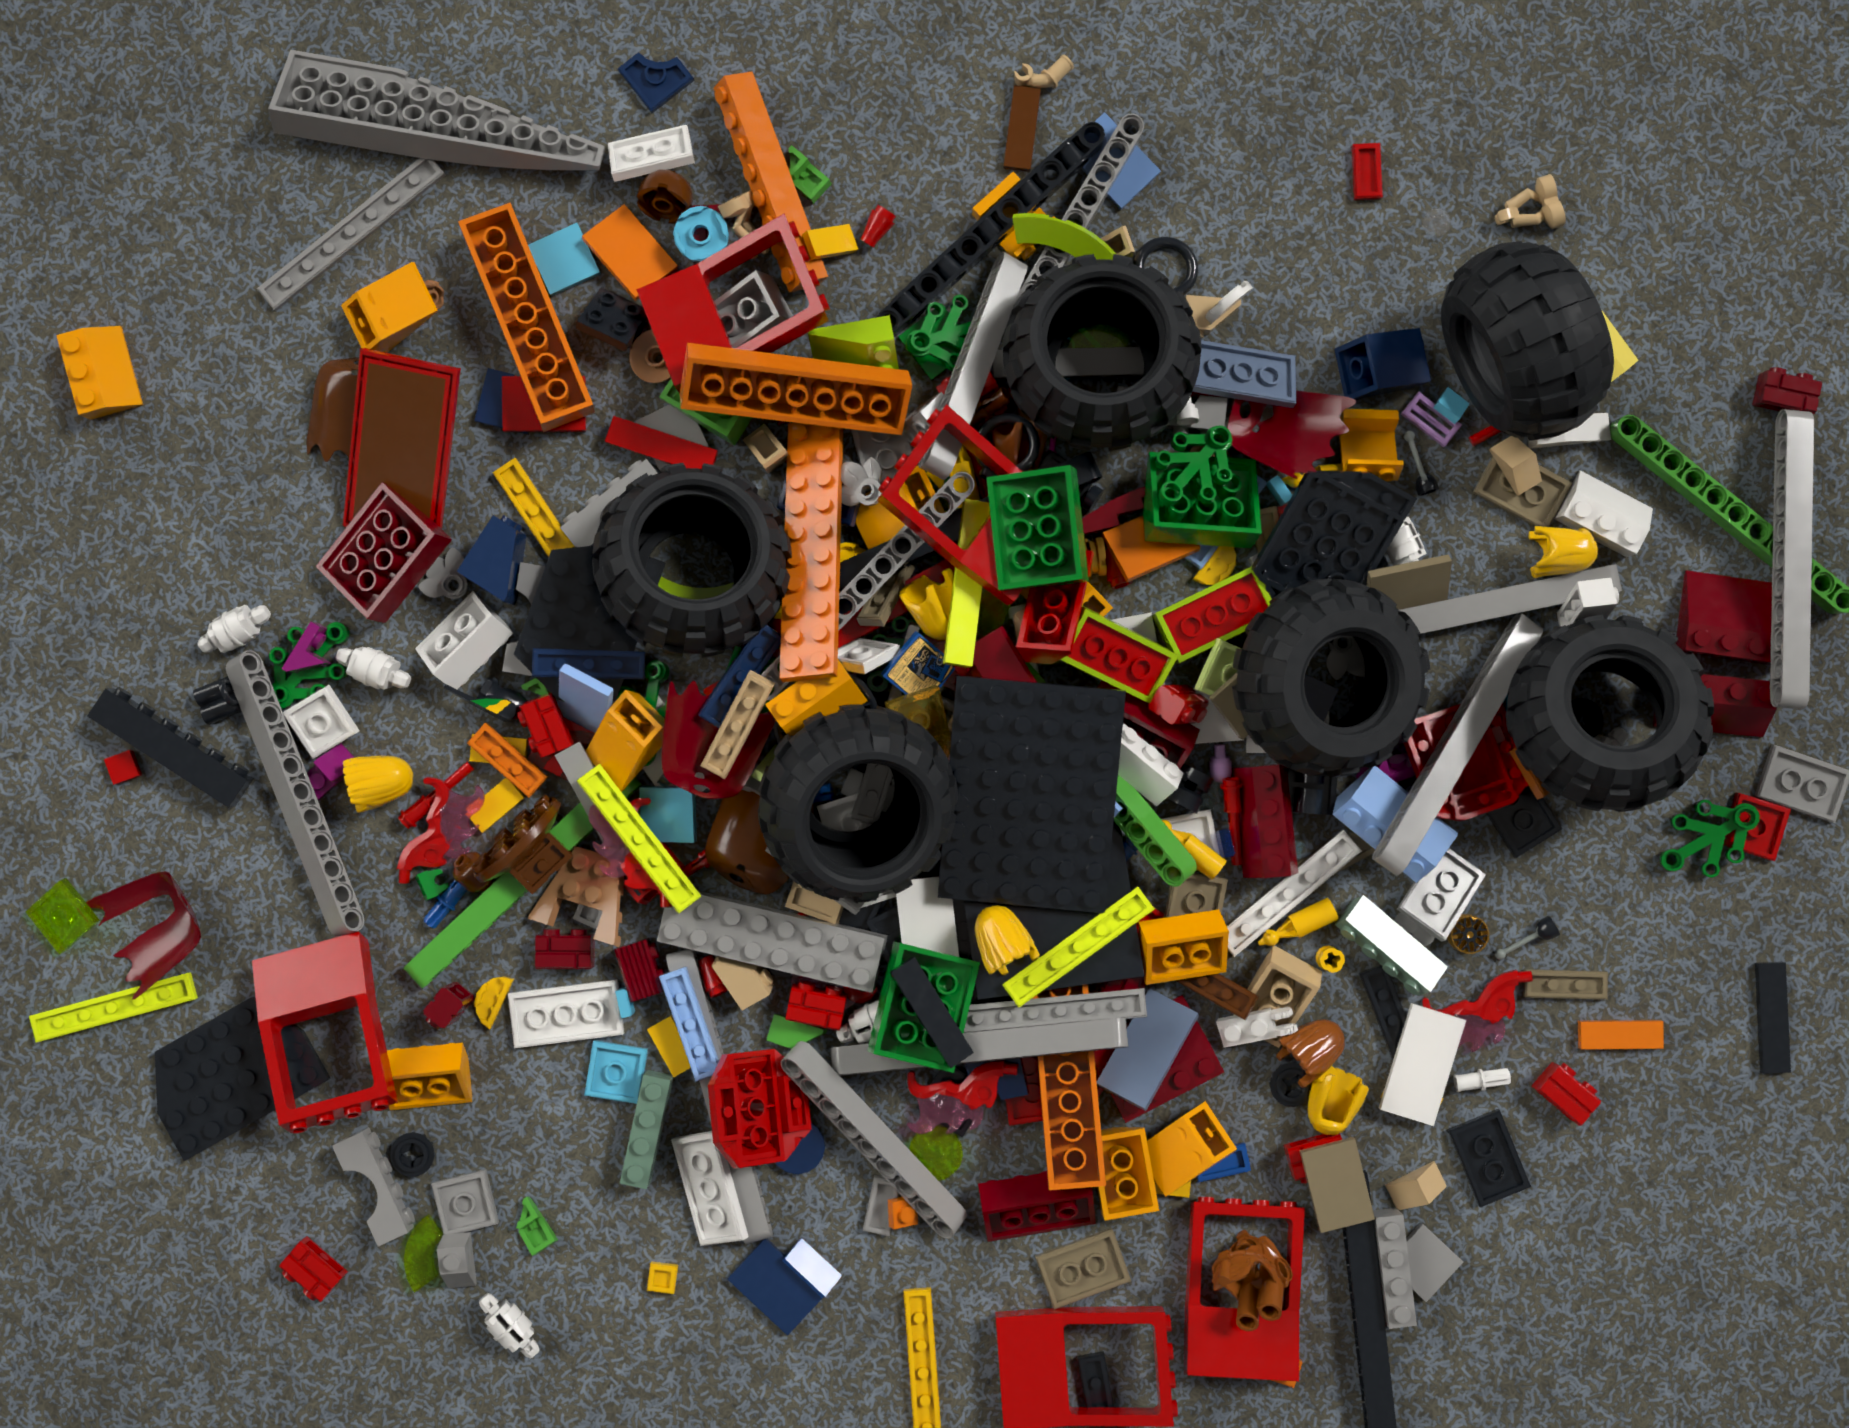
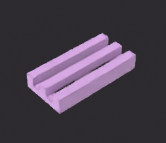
[1401,391,1462,447]

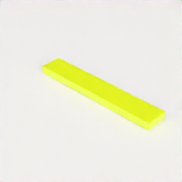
[943,499,990,668]
[577,764,701,914]
[1002,887,1154,1008]
[29,972,198,1042]

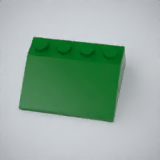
[1143,452,1262,548]
[986,465,1089,591]
[867,942,980,1073]

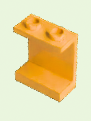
[972,171,1055,261]
[1339,409,1404,482]

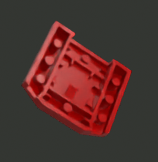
[1404,702,1529,821]

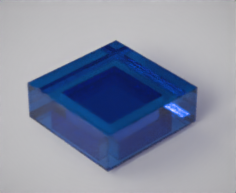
[1216,829,1235,859]

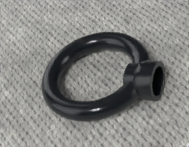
[1133,237,1198,295]
[975,413,1040,481]

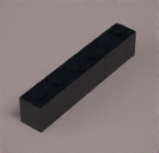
[87,687,253,808]

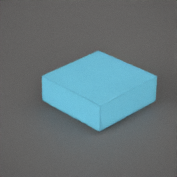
[1433,387,1470,424]
[1266,475,1292,506]
[615,987,635,1018]

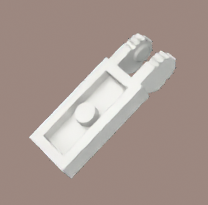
[1216,1007,1298,1048]

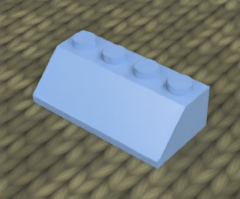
[1332,766,1458,883]

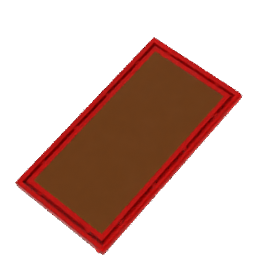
[343,348,461,529]

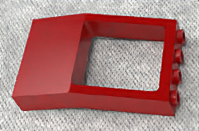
[636,213,830,394]
[877,404,1023,605]
[252,931,398,1134]
[1184,1197,1305,1381]
[995,1306,1178,1428]

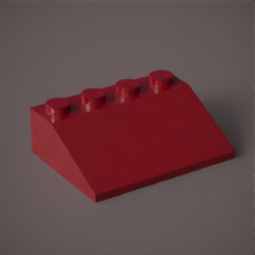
[315,482,452,623]
[1675,570,1772,665]
[1094,995,1224,1123]

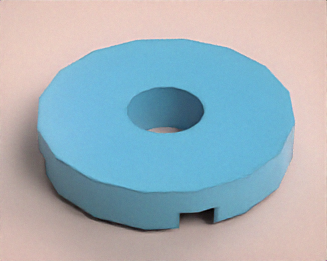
[673,206,729,263]

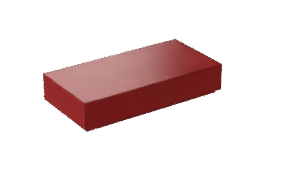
[1351,143,1383,200]

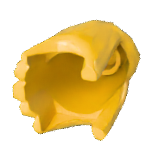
[1528,526,1598,578]
[899,568,954,640]
[343,756,413,813]
[975,905,1040,975]
[1308,1066,1369,1135]

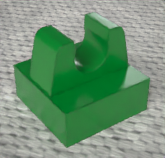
[415,869,448,901]

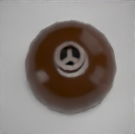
[637,170,693,224]

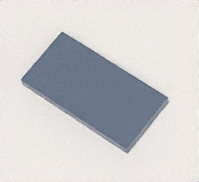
[1192,340,1296,408]
[1097,988,1199,1111]

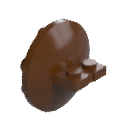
[472,794,573,895]

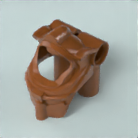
[1212,1230,1293,1331]

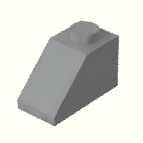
[437,1232,477,1288]

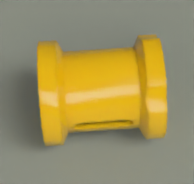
[1315,945,1345,973]

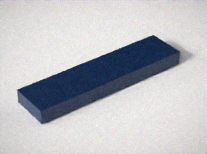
[697,625,781,728]
[532,648,645,680]

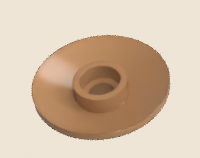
[629,329,671,383]

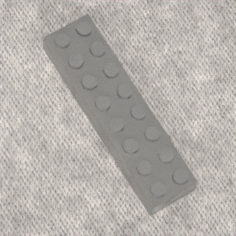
[657,890,888,993]

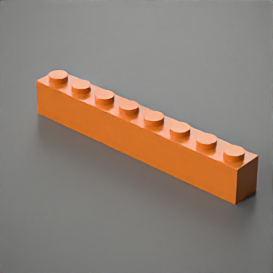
[713,71,828,293]

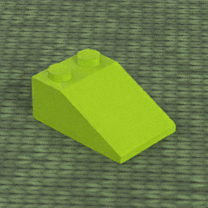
[808,315,899,369]

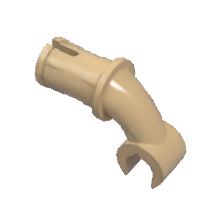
[1014,54,1074,88]

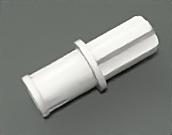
[1453,1068,1511,1092]

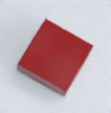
[104,750,142,785]

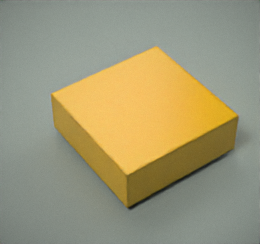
[647,1261,678,1294]

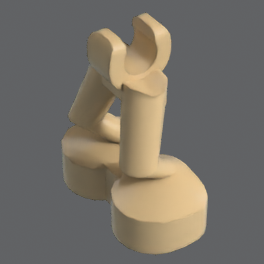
[1495,174,1566,229]
[718,190,769,259]

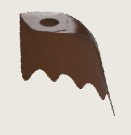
[306,357,359,462]
[705,790,814,895]

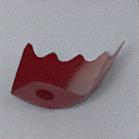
[1227,390,1356,479]
[662,680,776,799]
[83,871,201,1000]

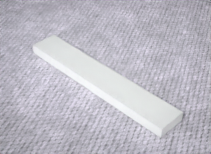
[1227,830,1362,957]

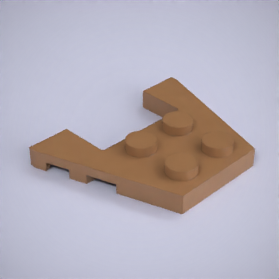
[528,846,624,947]

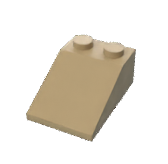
[1234,945,1322,1048]

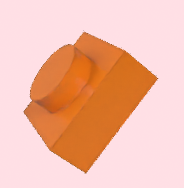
[888,1197,918,1229]

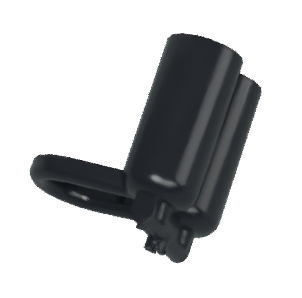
[193,676,242,725]

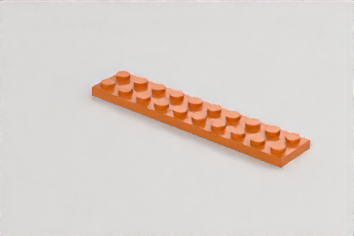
[779,423,843,682]

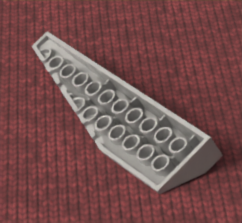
[268,50,605,170]

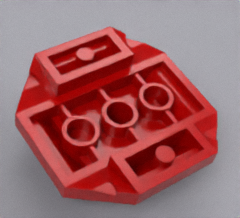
[708,1049,812,1168]

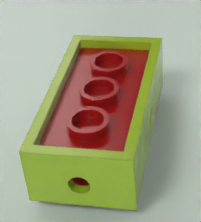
[1152,567,1272,664]
[1060,605,1178,704]

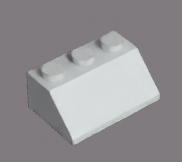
[1554,471,1653,557]
[415,591,513,689]

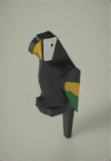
[444,677,528,722]

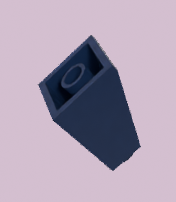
[1334,328,1431,400]
[457,515,527,605]

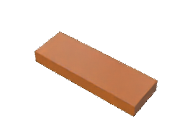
[467,723,548,798]
[1578,1020,1664,1049]

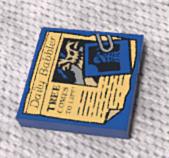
[881,631,955,708]

